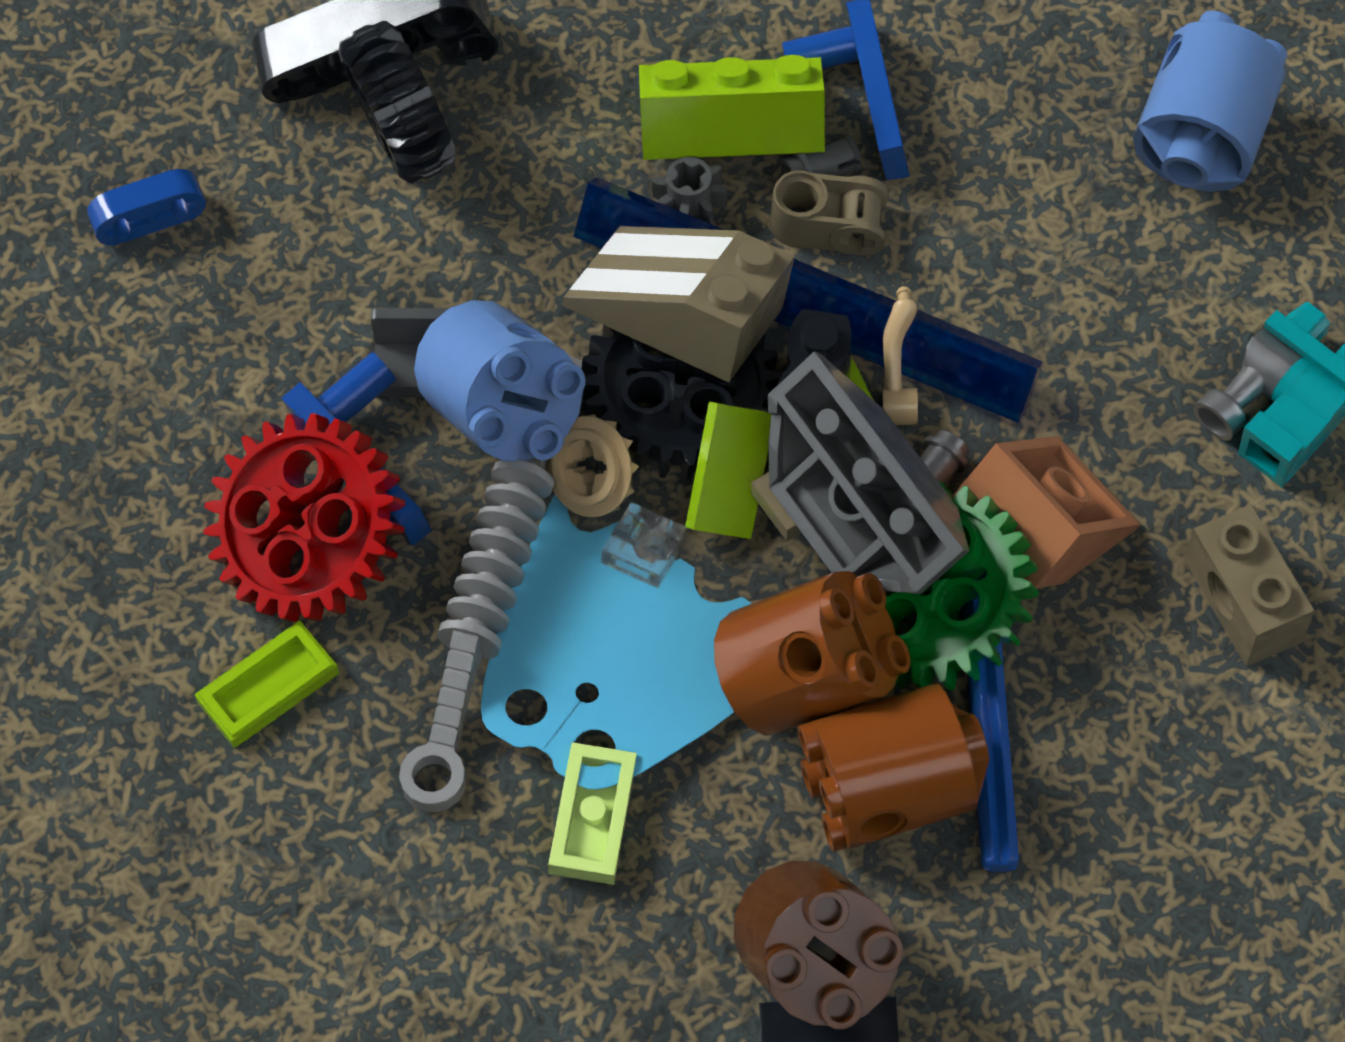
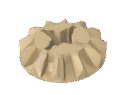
[546,414,640,517]

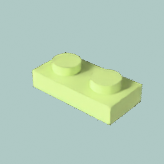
[548,742,637,885]

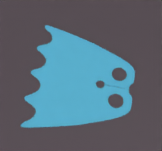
[481,495,752,790]

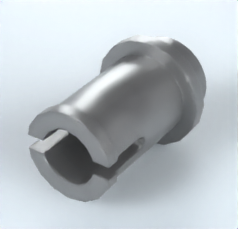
[920,430,970,486]

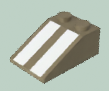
[562,226,795,382]

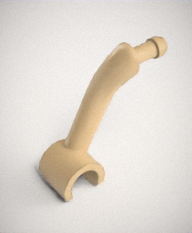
[882,286,918,425]

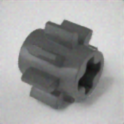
[652,157,727,229]

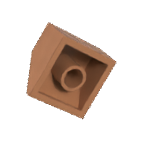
[953,436,1141,589]

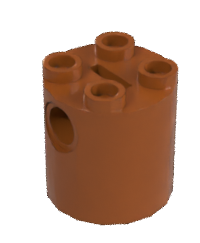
[714,571,911,736]
[797,683,989,852]

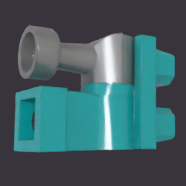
[1193,302,1345,488]

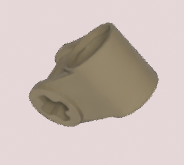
[770,170,889,256]

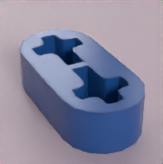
[87,169,206,246]

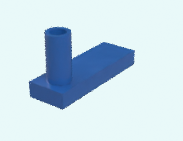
[782,0,910,180]
[281,352,432,546]

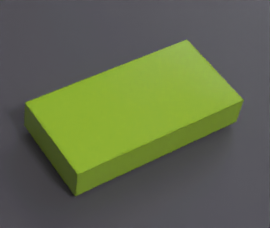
[685,402,772,539]
[194,620,340,748]

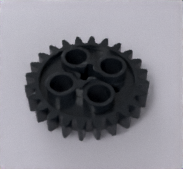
[581,325,783,480]

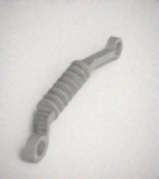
[399,356,586,812]

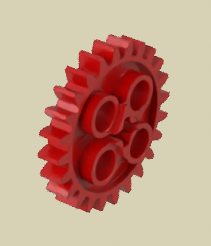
[203,413,406,622]

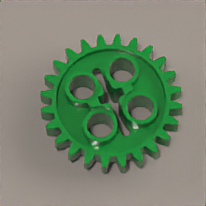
[885,483,1039,690]

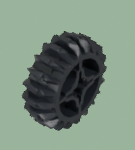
[338,20,456,184]

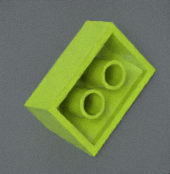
[639,55,825,160]

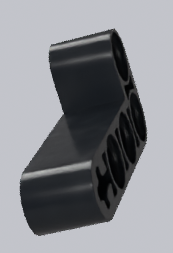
[252,0,499,103]

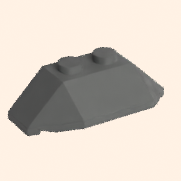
[768,351,969,594]

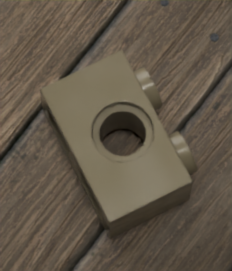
[1185,504,1315,667]

